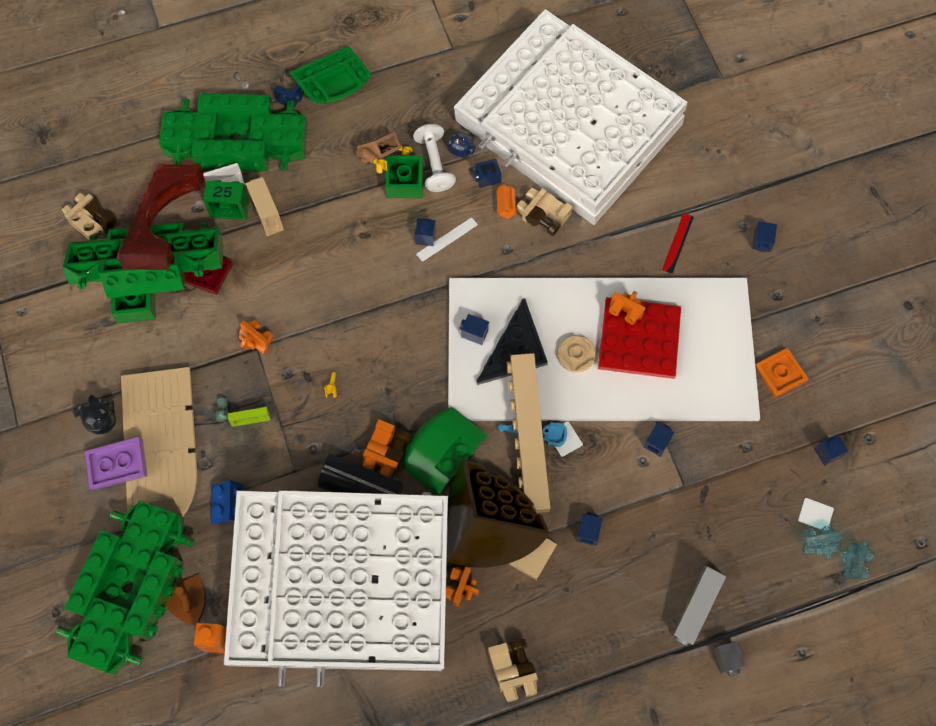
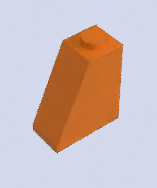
[194,623,227,653]

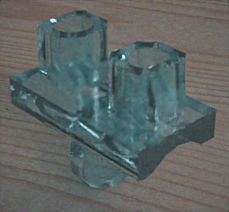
[803,525,843,560]
[839,541,875,580]

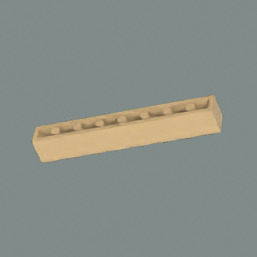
[507,353,550,513]

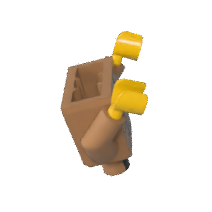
[356,131,413,173]

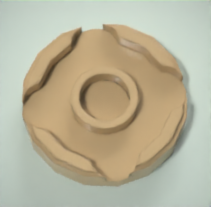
[557,335,596,373]

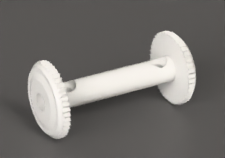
[413,124,456,192]

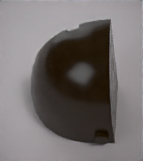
[446,460,549,568]

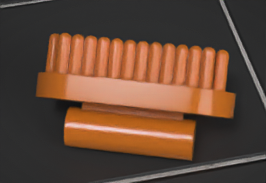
[496,184,517,219]

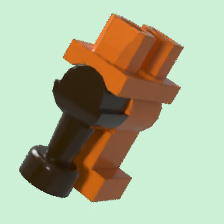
[362,419,412,478]

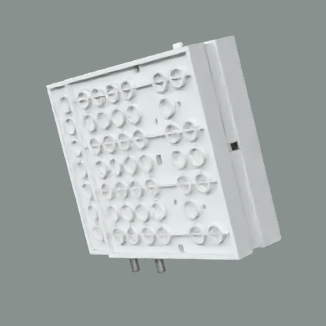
[454,9,688,225]
[224,491,448,687]

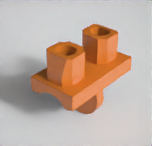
[609,291,646,325]
[239,320,273,355]
[446,567,480,607]

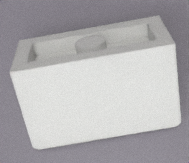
[203,163,246,189]

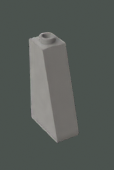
[673,565,726,646]

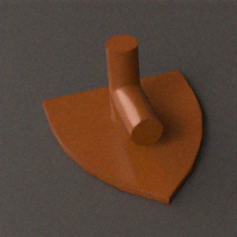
[166,574,205,626]

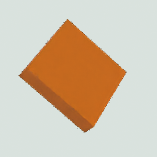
[755,348,809,398]

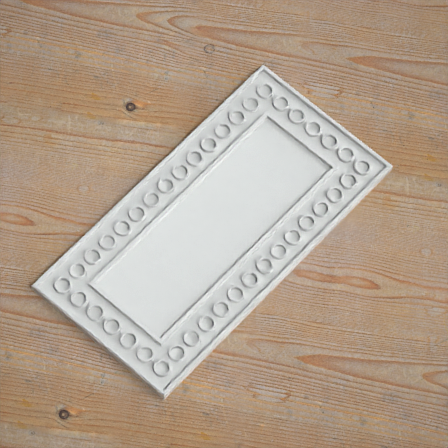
[448,278,760,421]

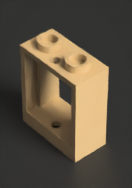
[245,177,284,236]

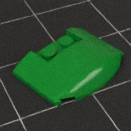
[290,46,371,104]
[402,407,488,496]

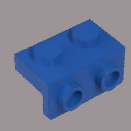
[211,480,244,525]

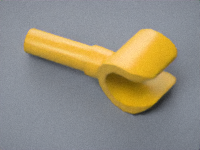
[324,372,337,398]

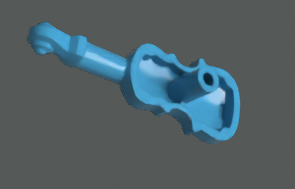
[498,422,567,447]

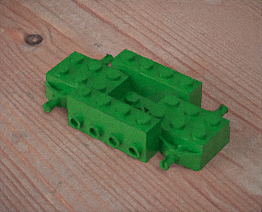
[159,93,308,173]
[62,222,224,298]
[56,500,195,675]

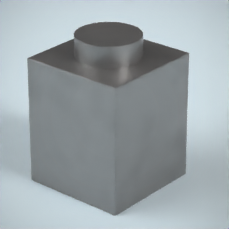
[714,641,746,676]

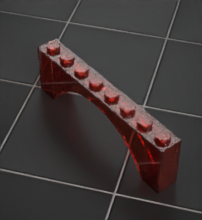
[117,164,204,270]

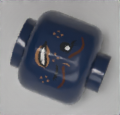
[448,132,476,159]

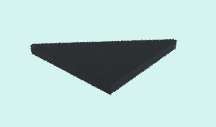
[476,298,548,385]

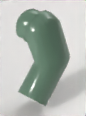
[215,398,228,422]

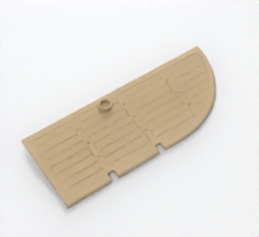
[121,367,197,518]

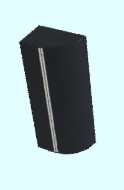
[318,453,403,494]

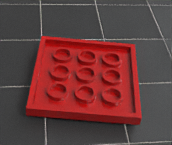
[598,297,681,379]

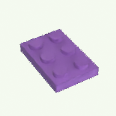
[85,437,148,490]

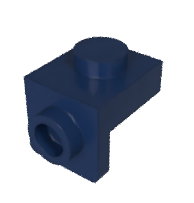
[274,84,303,108]

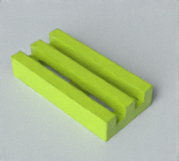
[228,407,271,427]

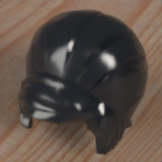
[73,395,116,435]

